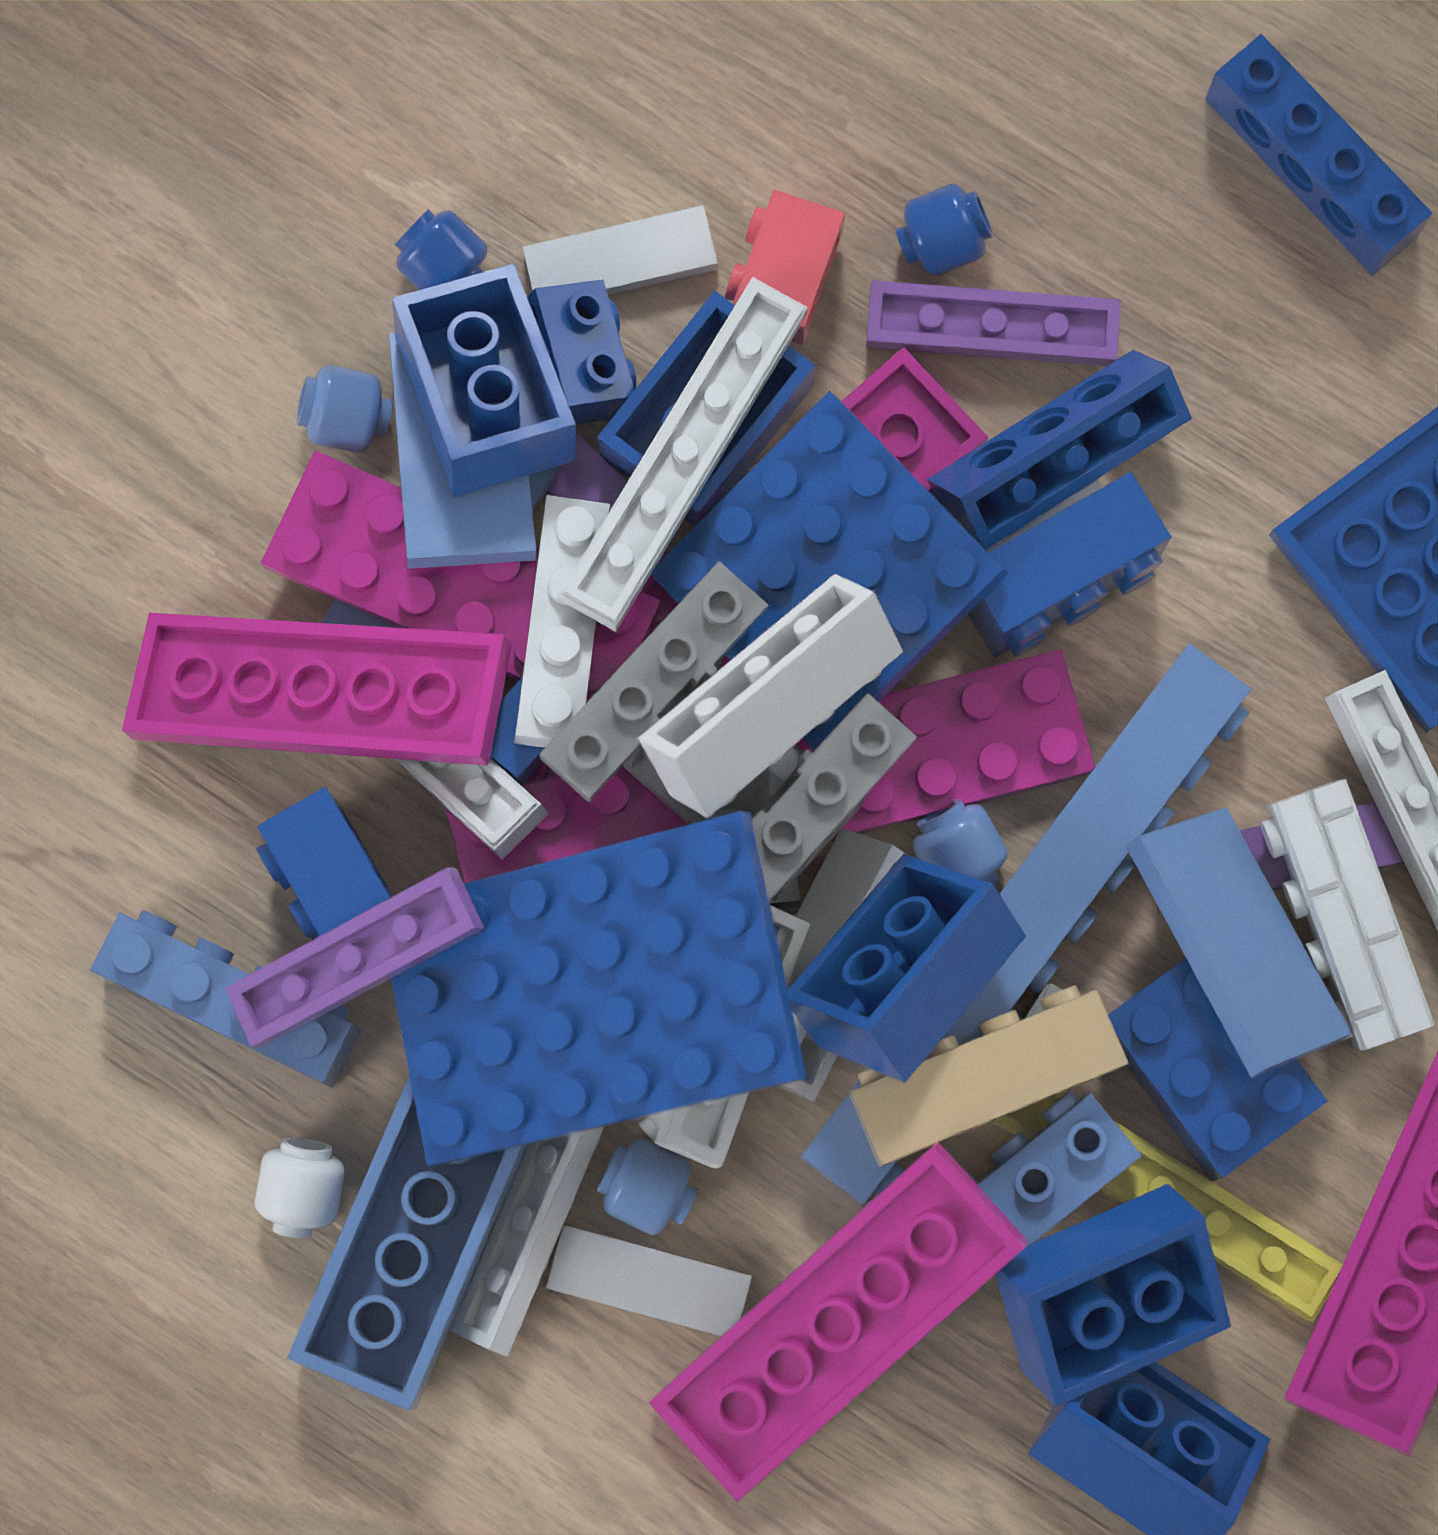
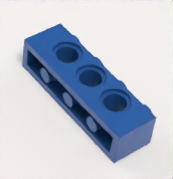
[1205,33,1433,276]
[927,350,1192,550]

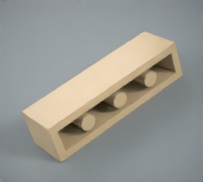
[849,985,1128,1168]

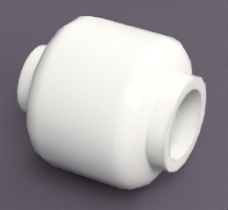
[255,1137,345,1238]

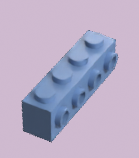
[90,909,361,1088]
[967,1090,1142,1246]

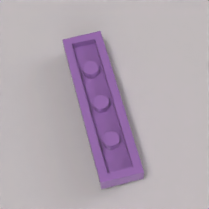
[866,280,1121,366]
[225,868,484,1048]

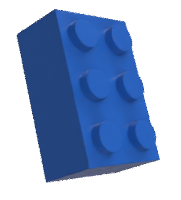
[392,264,576,497]
[597,291,815,527]
[968,472,1171,658]
[788,854,1026,1083]
[1108,958,1328,1182]
[996,1184,1231,1407]

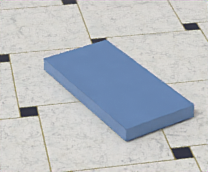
[389,333,536,569]
[1126,807,1352,1078]

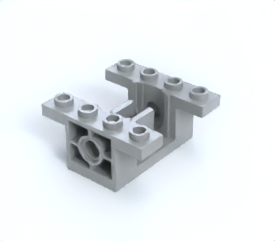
[540,561,917,902]

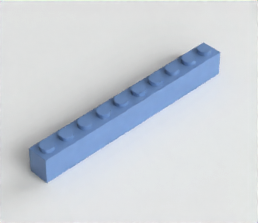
[801,643,1251,1206]

